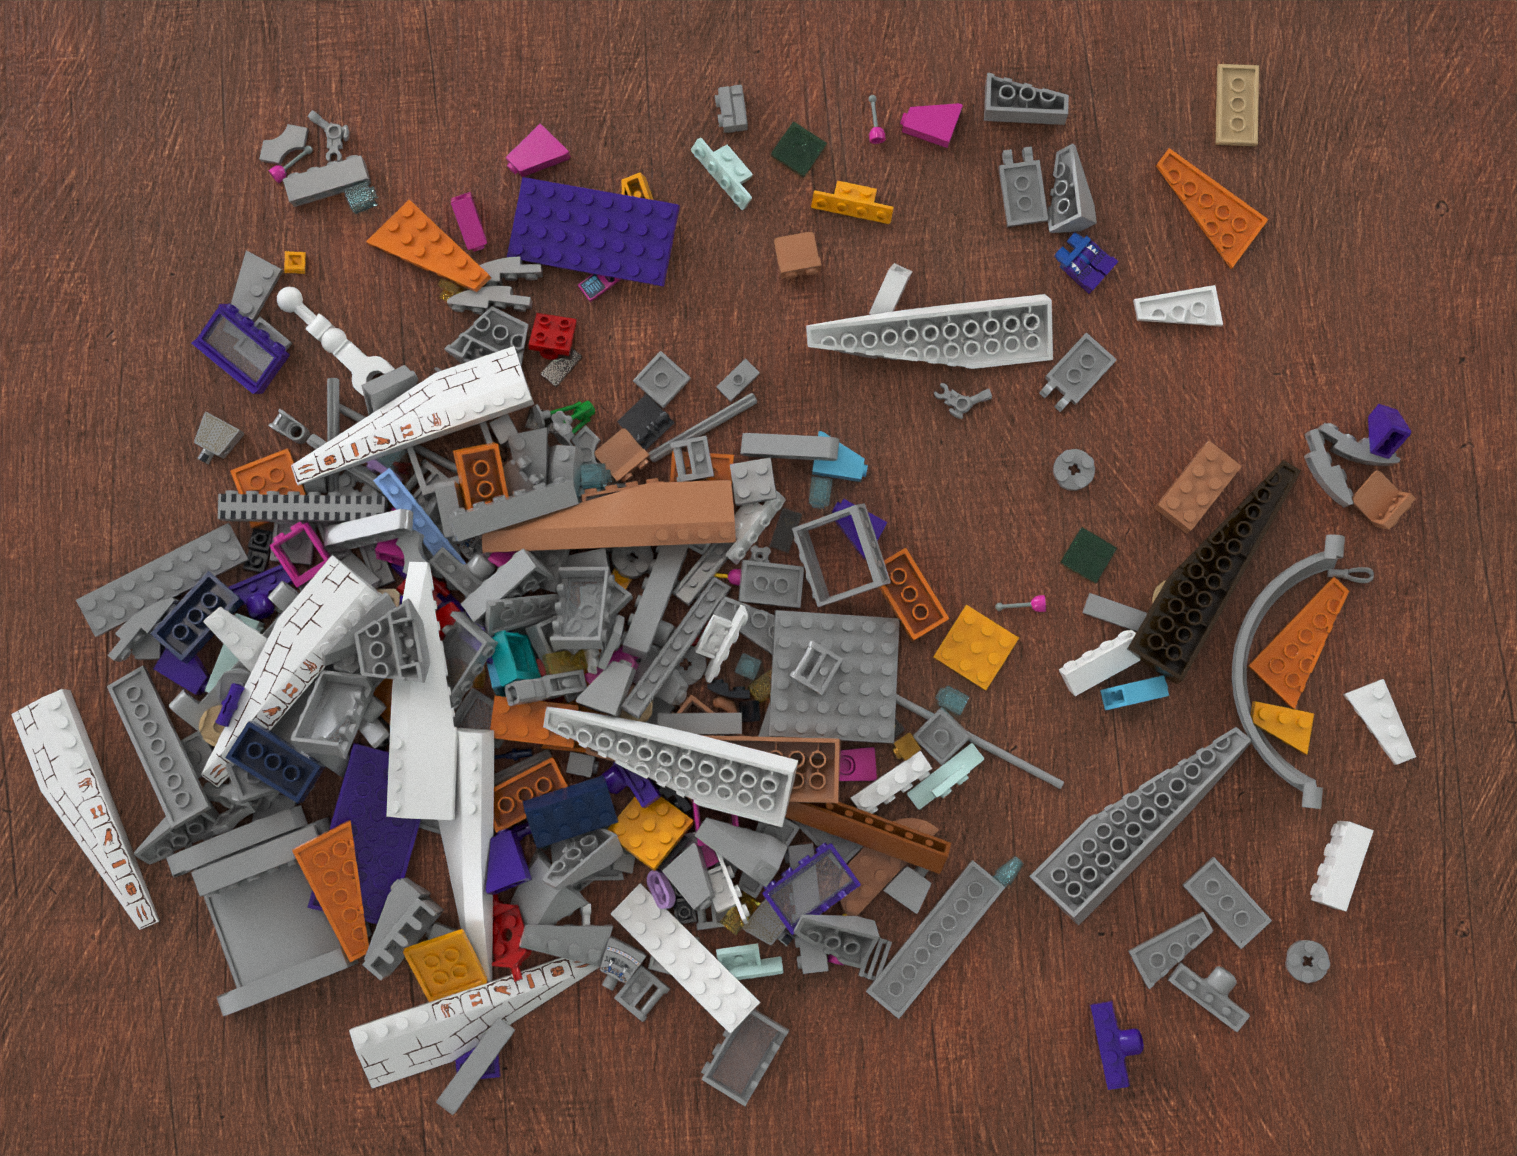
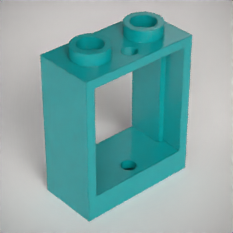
[492,630,541,687]

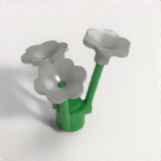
[532,401,595,446]

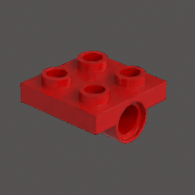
[528,313,577,360]

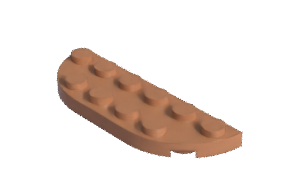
[839,818,939,916]

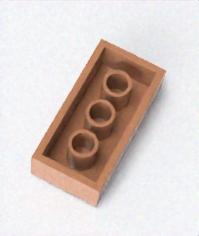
[1154,441,1242,534]

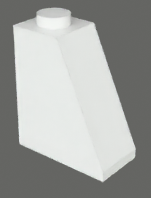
[869,263,912,315]

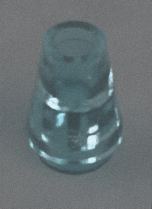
[993,856,1024,888]

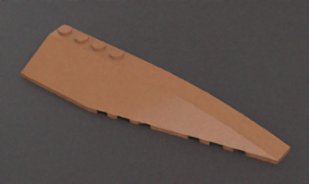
[482,480,736,553]
[586,735,841,803]

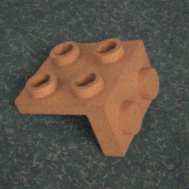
[774,232,821,279]
[594,429,650,484]
[1352,471,1416,530]

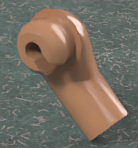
[713,696,737,713]

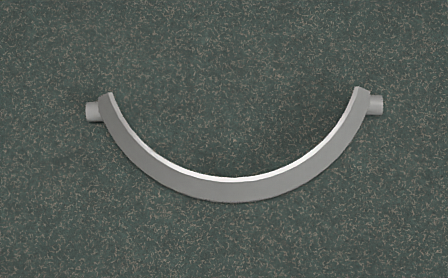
[1232,535,1345,809]

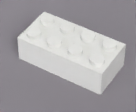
[1310,821,1374,911]

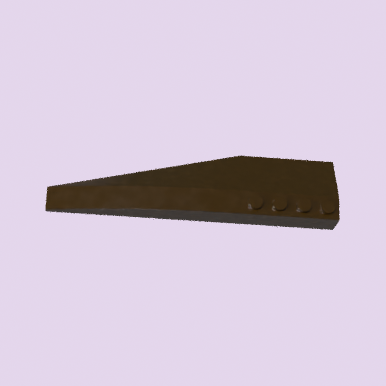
[1127,460,1301,684]

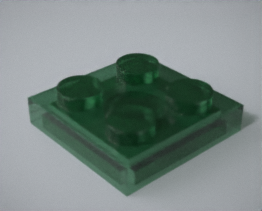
[771,121,827,178]
[1060,527,1117,584]

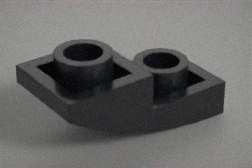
[243,528,273,574]
[707,679,750,699]
[656,785,693,812]
[670,882,697,925]

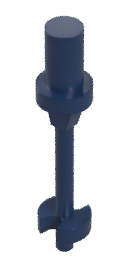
[494,748,533,761]

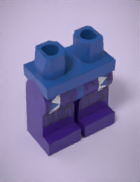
[1054,232,1118,294]

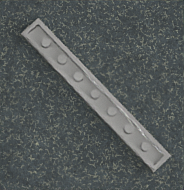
[621,577,731,720]

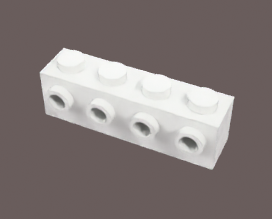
[1059,630,1140,696]
[850,751,932,814]

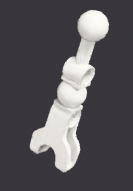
[277,287,395,396]

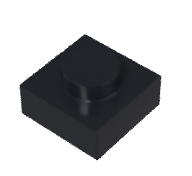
[739,700,760,723]

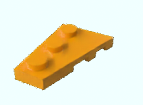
[1250,701,1314,755]

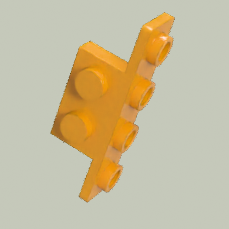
[811,181,894,224]

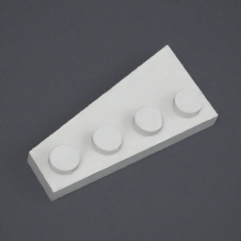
[1133,285,1223,326]
[203,607,268,672]
[1343,679,1416,765]

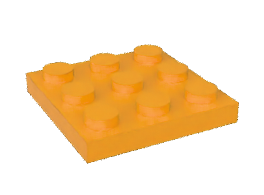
[933,605,1019,691]
[607,797,694,871]
[403,929,488,1002]

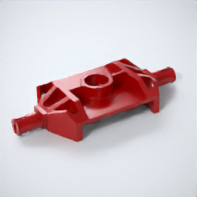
[492,894,532,982]

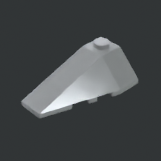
[542,827,624,890]

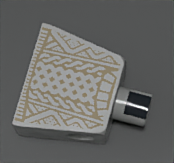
[194,412,245,465]
[742,898,794,947]

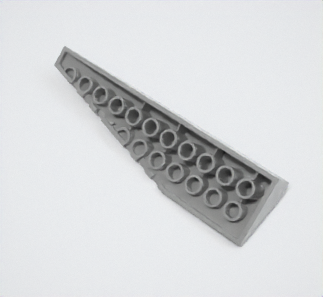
[1030,727,1252,926]

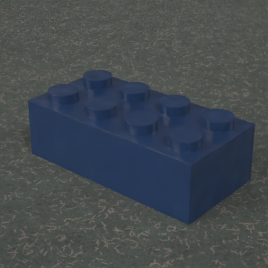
[150,571,244,664]
[225,721,326,803]
[522,775,618,849]

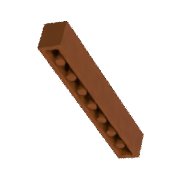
[785,802,951,874]

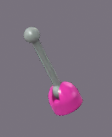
[869,95,886,144]
[268,146,313,183]
[995,595,1046,612]

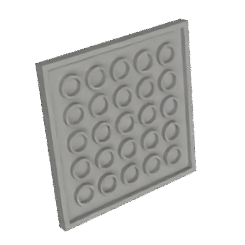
[768,610,899,744]

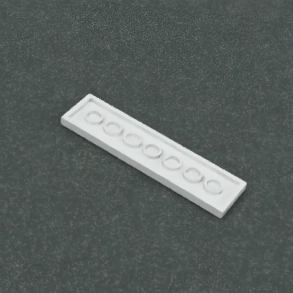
[611,884,761,1034]

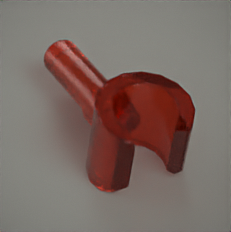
[393,461,412,475]

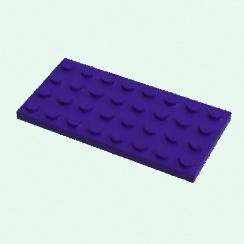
[507,177,680,287]
[307,743,421,924]

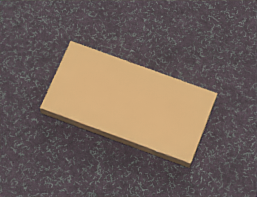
[1216,64,1259,146]

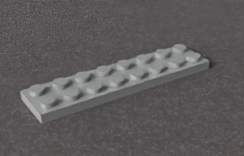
[76,523,249,637]
[107,665,212,829]
[866,860,1005,1019]

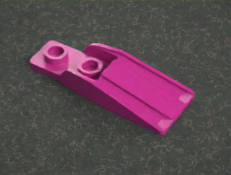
[839,747,877,781]

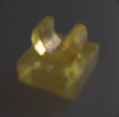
[437,279,464,302]

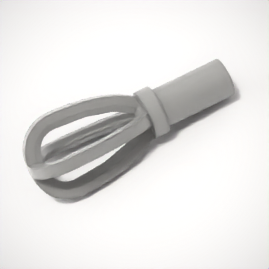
[1327,567,1374,583]

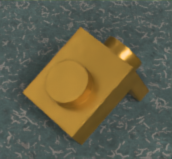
[892,733,921,761]

